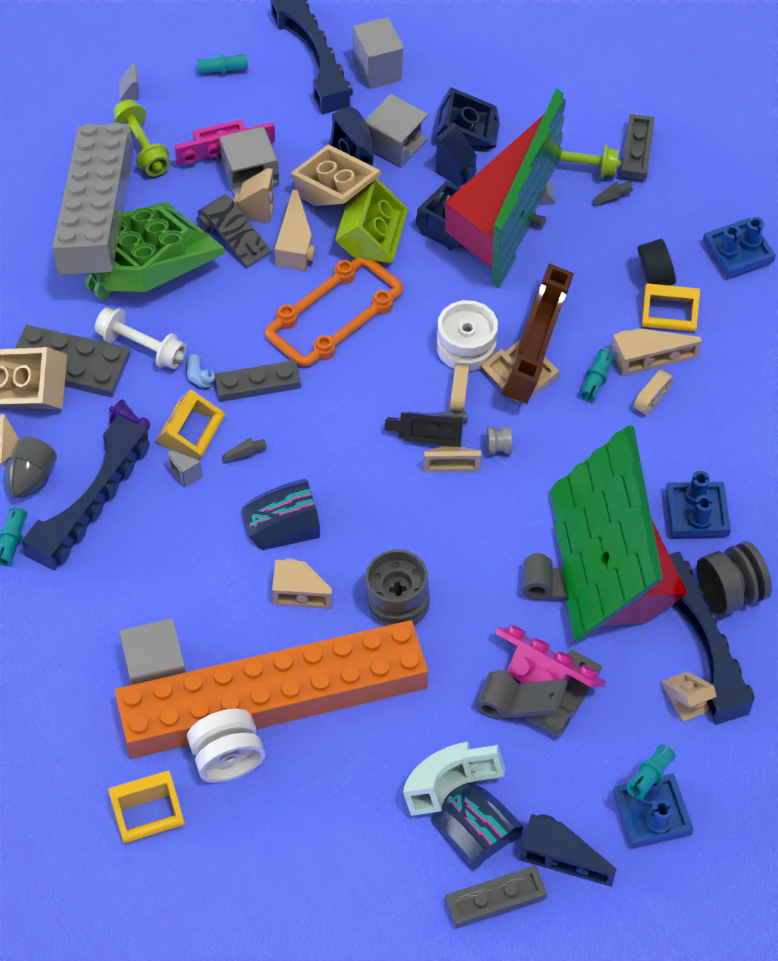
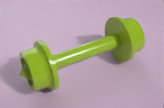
[113,99,170,176]
[559,144,622,179]

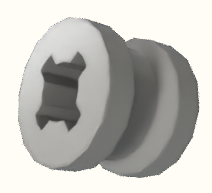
[486,426,512,455]

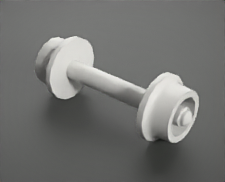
[95,308,187,369]

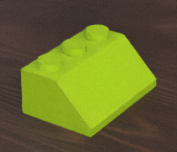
[335,178,408,263]

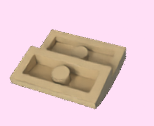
[481,340,561,404]

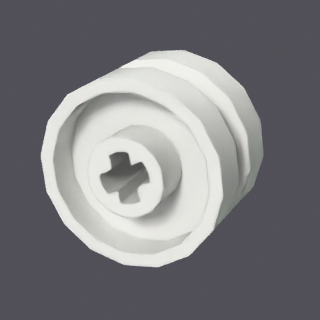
[436,300,498,371]
[187,708,265,783]

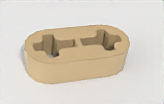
[450,364,469,412]
[633,369,674,415]

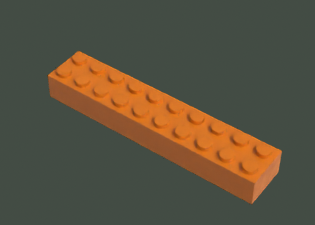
[114,620,428,759]

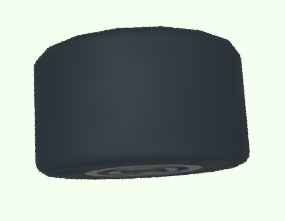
[637,239,676,286]

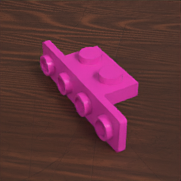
[174,119,275,165]
[495,625,606,687]

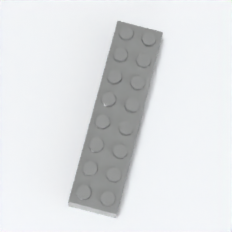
[52,122,134,275]

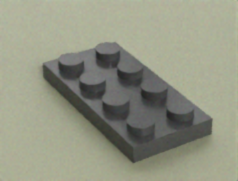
[15,324,130,397]

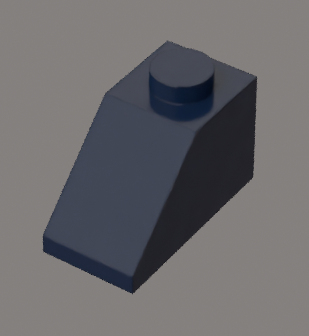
[435,123,477,187]

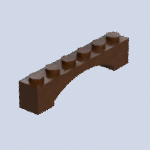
[501,263,574,404]

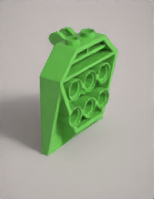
[85,202,225,300]

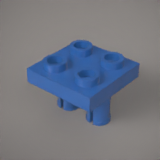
[703,217,776,278]
[666,471,731,537]
[613,773,694,848]

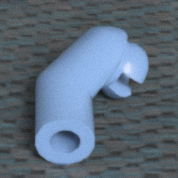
[187,354,215,388]

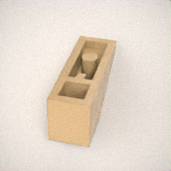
[274,190,316,271]
[611,328,702,376]

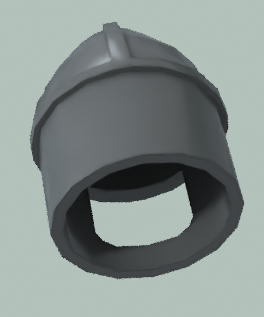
[5,437,57,498]

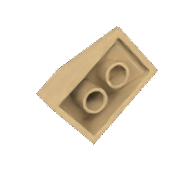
[291,145,382,206]
[0,347,67,410]

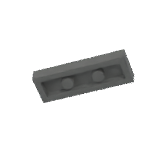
[621,114,655,180]
[214,360,301,402]
[445,865,547,929]

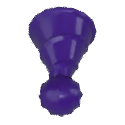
[109,399,151,431]

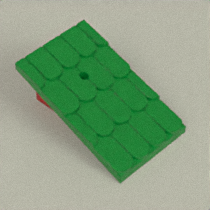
[445,88,566,288]
[550,426,688,641]

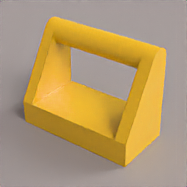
[641,283,700,332]
[155,389,225,459]
[108,770,185,844]

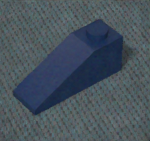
[519,814,617,887]

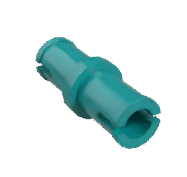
[197,53,248,75]
[579,348,615,402]
[0,507,28,566]
[626,744,676,799]

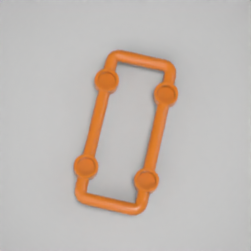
[264,258,404,367]

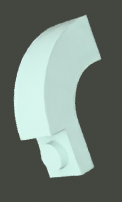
[403,742,505,816]

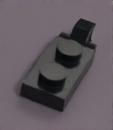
[384,411,464,447]

